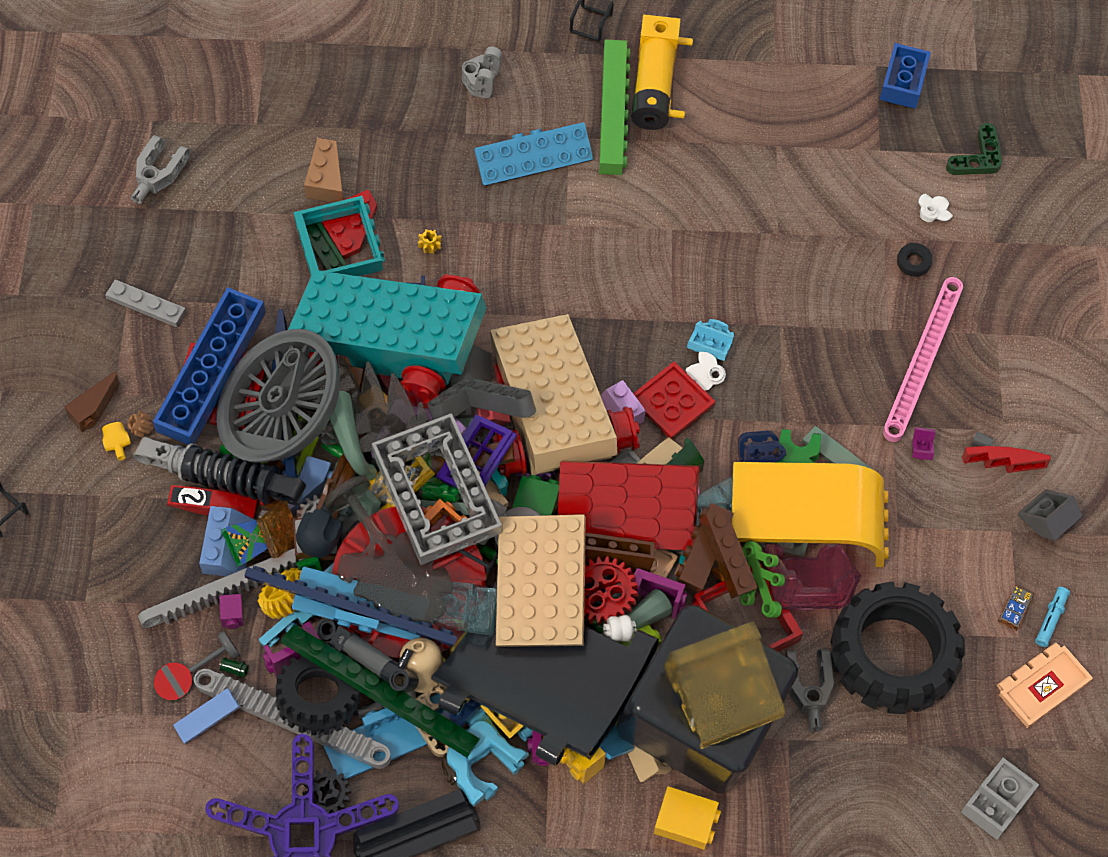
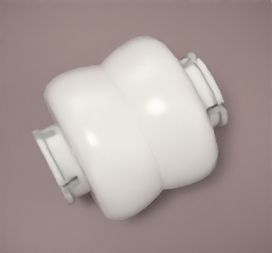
[603,615,636,643]

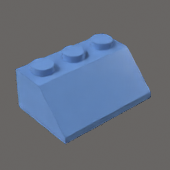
[199,506,254,576]

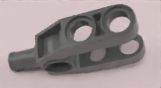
[785,648,834,732]

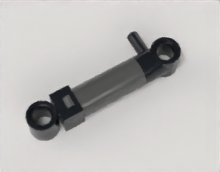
[316,618,419,692]

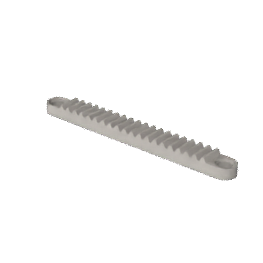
[138,541,340,628]
[194,669,391,769]

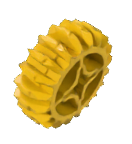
[258,567,302,619]

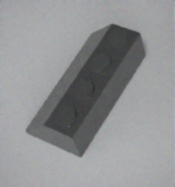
[451,345,491,418]

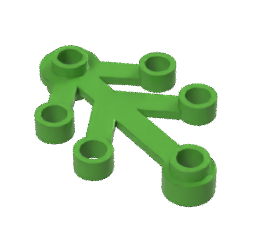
[740,541,785,618]

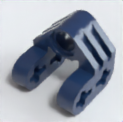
[738,430,786,463]

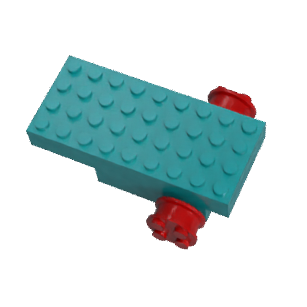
[288,270,487,409]

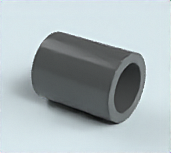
[971,432,994,447]

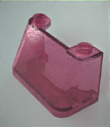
[764,544,861,609]

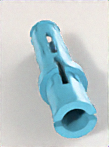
[1035,587,1070,647]

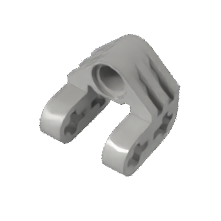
[461,46,502,98]

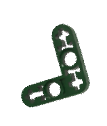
[946,123,1002,175]

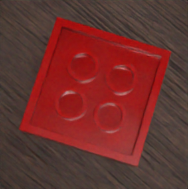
[633,361,716,439]

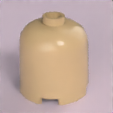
[400,637,444,693]

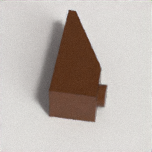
[64,371,120,432]

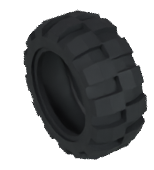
[830,582,965,714]

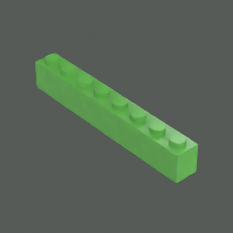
[599,40,630,175]

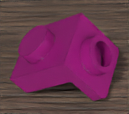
[912,427,935,460]
[528,731,550,766]

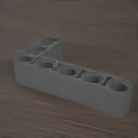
[428,378,536,420]

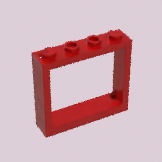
[692,563,803,652]

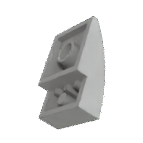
[961,758,1039,840]

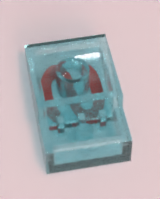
[424,580,497,635]

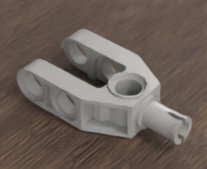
[131,135,190,204]

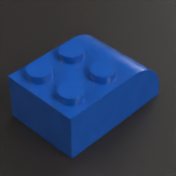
[879,43,931,109]

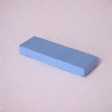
[173,688,240,744]

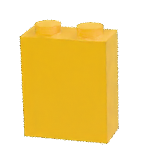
[653,786,721,850]

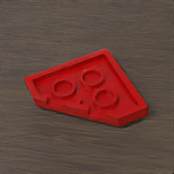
[320,190,377,259]

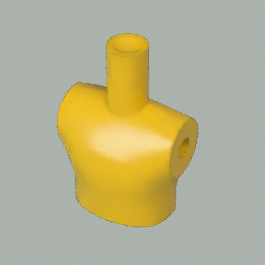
[102,422,131,461]

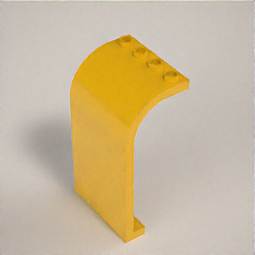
[732,462,889,567]

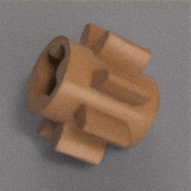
[128,411,154,438]

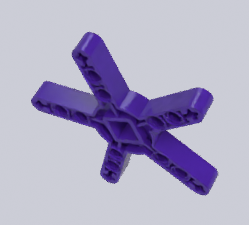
[205,734,400,857]

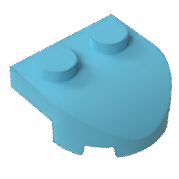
[687,319,734,361]

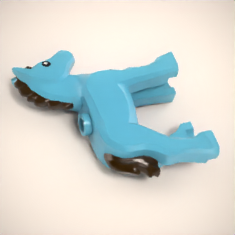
[442,708,529,806]

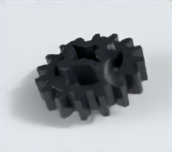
[302,768,352,814]

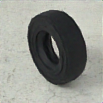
[897,243,932,277]

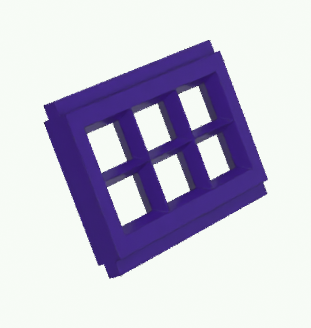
[436,415,518,488]

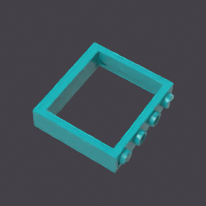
[293,196,386,276]

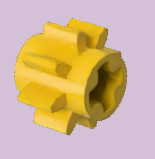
[418,229,442,254]

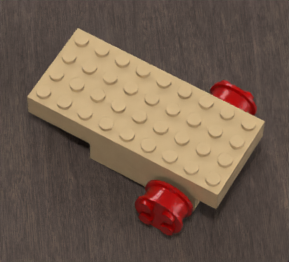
[490,314,640,478]

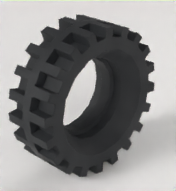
[276,655,360,736]

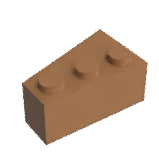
[304,138,343,203]

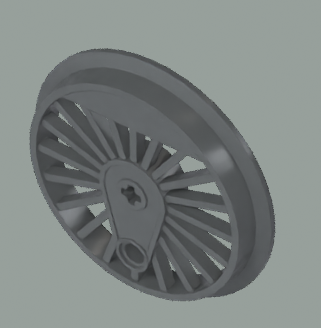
[217,329,340,463]

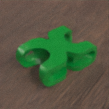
[776,429,821,463]

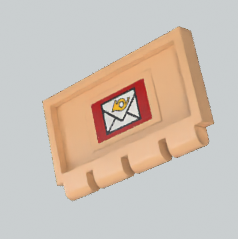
[997,642,1093,728]

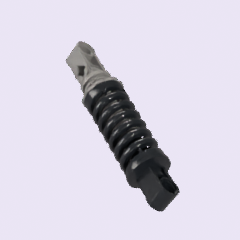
[133,437,306,505]

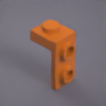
[423,499,468,529]

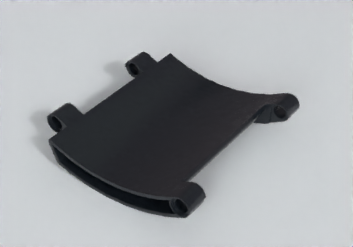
[431,580,659,766]

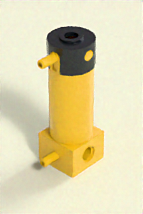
[631,14,693,130]

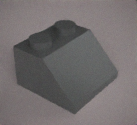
[1018,489,1083,541]

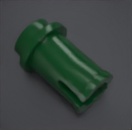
[220,657,249,678]

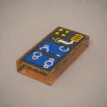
[998,585,1034,631]

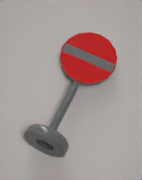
[154,630,240,701]

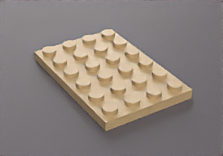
[496,515,586,647]

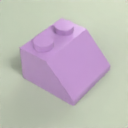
[600,380,646,425]

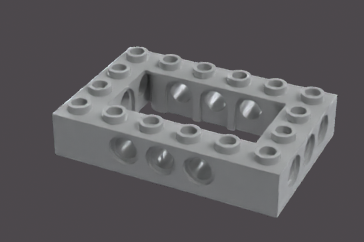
[372,413,502,565]

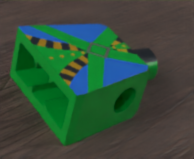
[221,519,276,567]

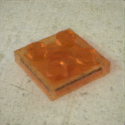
[256,501,294,558]

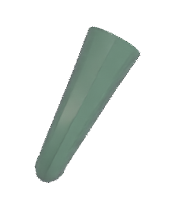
[329,391,377,481]
[601,589,672,636]

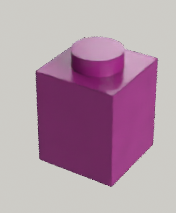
[219,594,244,629]

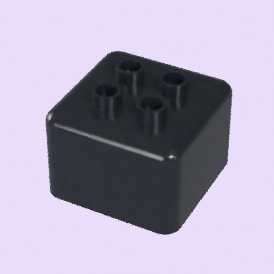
[617,605,798,794]

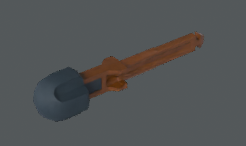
[296,416,373,558]

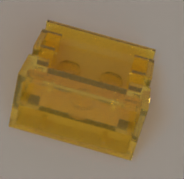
[664,621,785,749]

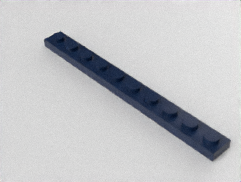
[244,566,457,647]

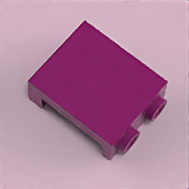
[632,568,687,619]
[262,621,320,678]

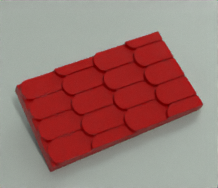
[558,461,699,550]

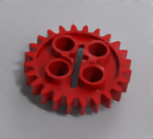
[584,556,638,625]

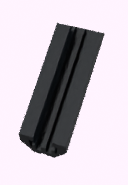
[353,789,480,857]

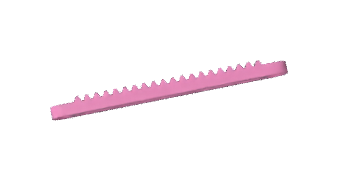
[883,277,963,442]

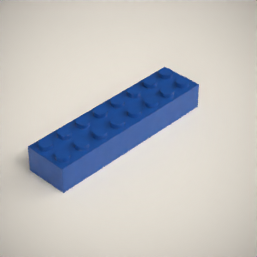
[153,287,266,445]

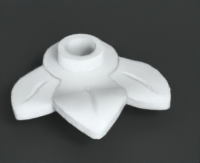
[918,194,953,222]
[686,352,726,391]

